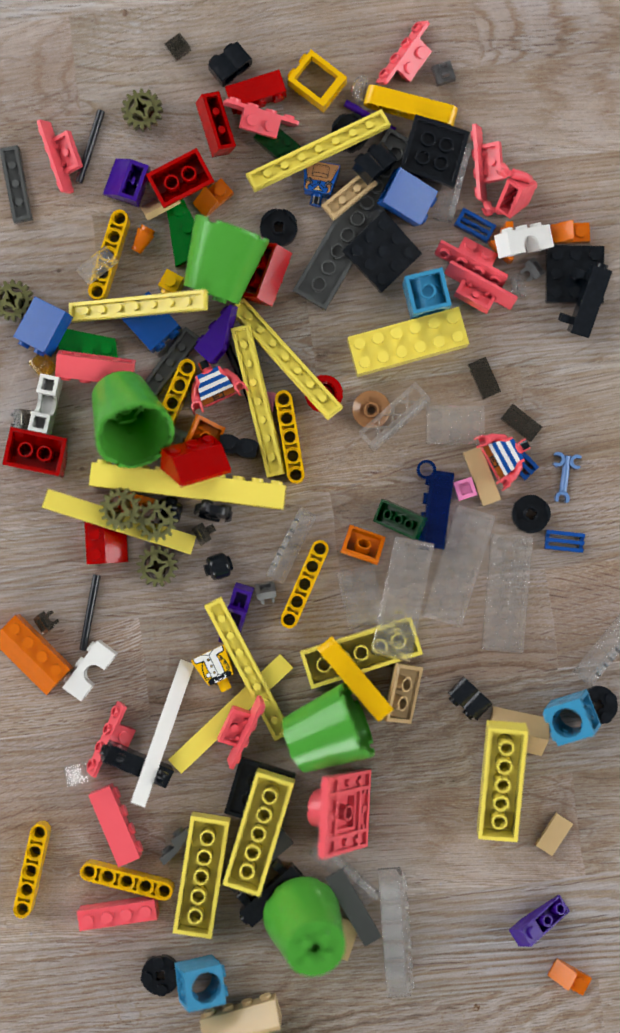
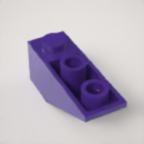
[194,304,238,364]
[509,895,570,947]

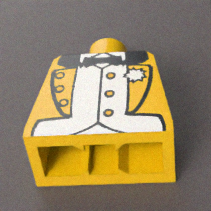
[191,644,234,692]

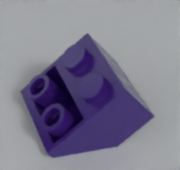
[103,159,151,207]

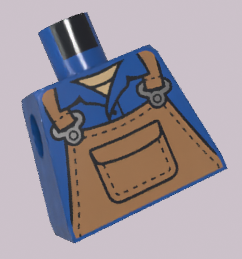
[304,161,340,207]

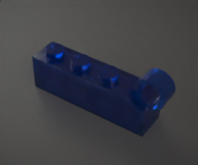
[416,460,454,550]

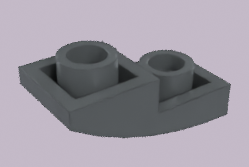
[160,826,189,865]

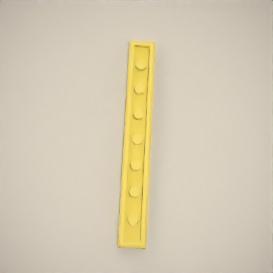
[246,109,391,192]
[69,289,208,323]
[234,298,343,420]
[231,324,287,478]
[42,489,196,555]
[204,597,284,741]
[168,654,293,774]

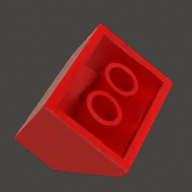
[146,148,215,209]
[242,243,292,307]
[2,427,68,478]
[161,435,231,487]
[84,505,129,564]

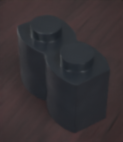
[208,41,252,87]
[352,142,397,185]
[219,434,259,459]
[448,676,493,720]

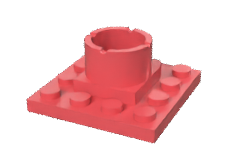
[307,768,371,859]

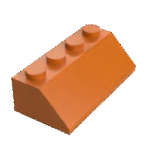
[0,614,74,695]

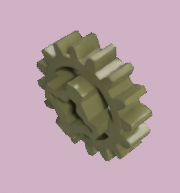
[121,88,163,132]
[0,279,33,322]
[99,487,143,531]
[137,499,178,542]
[136,546,179,587]

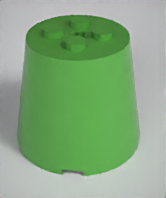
[183,214,270,304]
[92,371,175,468]
[282,682,375,773]
[263,877,346,977]

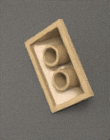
[383,662,423,724]
[490,706,549,756]

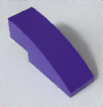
[218,582,254,643]

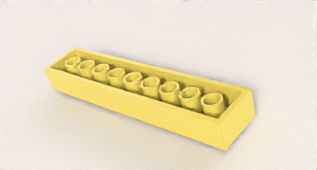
[89,459,287,510]

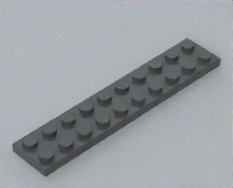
[293,128,408,311]

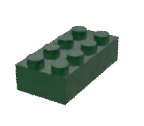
[254,128,301,159]
[373,499,427,540]

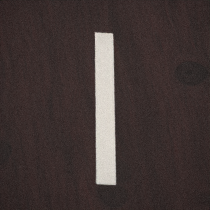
[130,659,194,807]

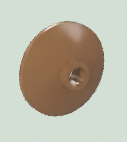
[352,391,391,429]

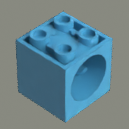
[402,267,452,320]
[543,689,601,746]
[174,954,228,1013]

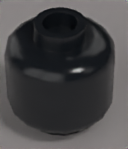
[156,496,183,525]
[203,553,233,580]

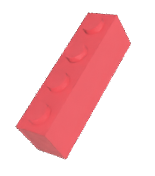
[55,350,136,383]
[88,783,143,867]
[77,896,160,931]

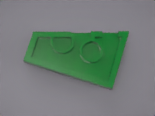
[167,199,194,268]
[59,329,118,357]

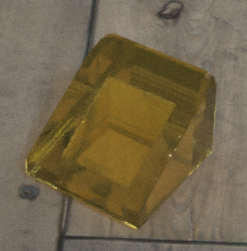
[28,354,56,376]

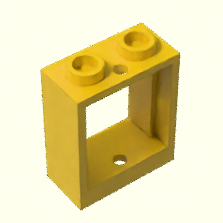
[287,50,347,113]

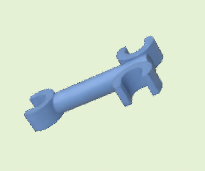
[552,452,582,503]

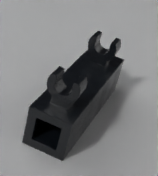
[558,262,613,338]
[100,740,174,788]
[236,858,305,927]

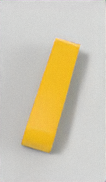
[363,85,458,126]
[88,209,130,300]
[162,359,197,426]
[275,390,305,484]
[281,540,329,628]
[317,636,394,722]
[13,821,51,919]
[80,859,175,901]

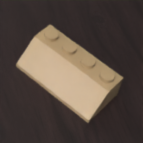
[200,993,282,1033]

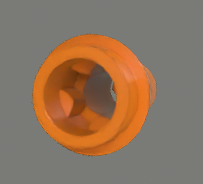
[131,224,155,254]

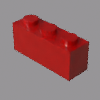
[225,69,287,115]
[195,91,236,158]

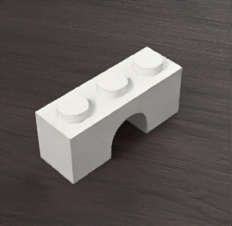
[494,222,554,259]
[28,373,64,435]
[62,640,118,701]

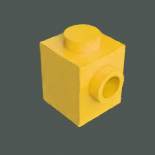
[158,269,184,293]

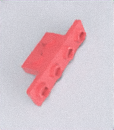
[376,21,432,85]
[223,97,299,139]
[37,119,83,194]
[470,124,504,203]
[434,237,509,288]
[444,261,518,314]
[217,695,265,770]
[86,701,136,778]

